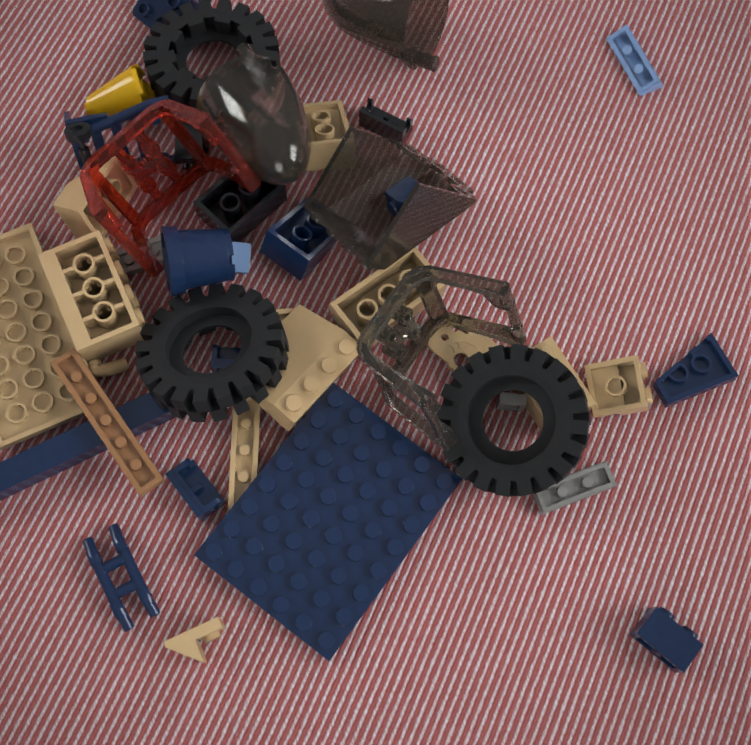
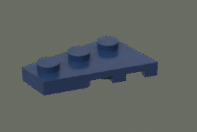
[653,333,738,408]

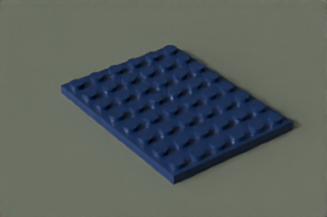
[194,382,462,661]

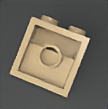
[584,355,653,418]

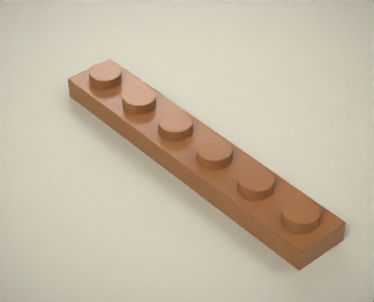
[50,347,165,497]

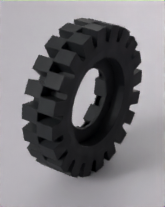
[143,0,281,122]
[135,283,289,422]
[436,344,591,497]

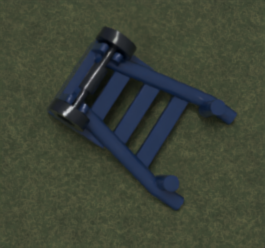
[64,95,179,173]

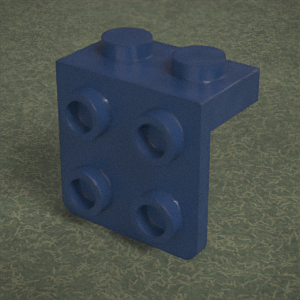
[133,0,200,29]

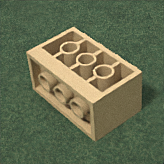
[37,230,148,362]

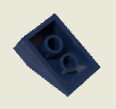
[260,195,350,281]

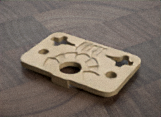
[428,314,498,372]

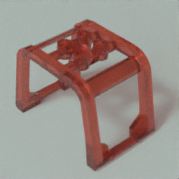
[79,99,261,278]

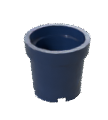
[160,226,235,296]

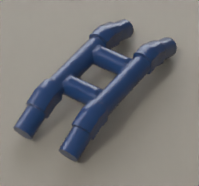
[83,524,161,632]

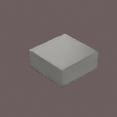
[496,392,527,412]

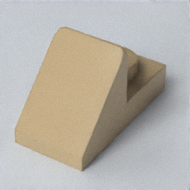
[163,617,226,663]

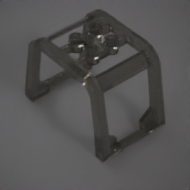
[357,265,527,451]

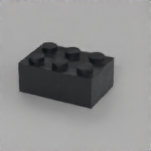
[193,153,287,242]

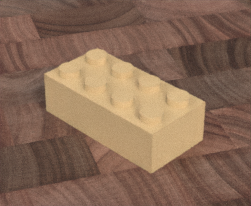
[330,245,446,354]

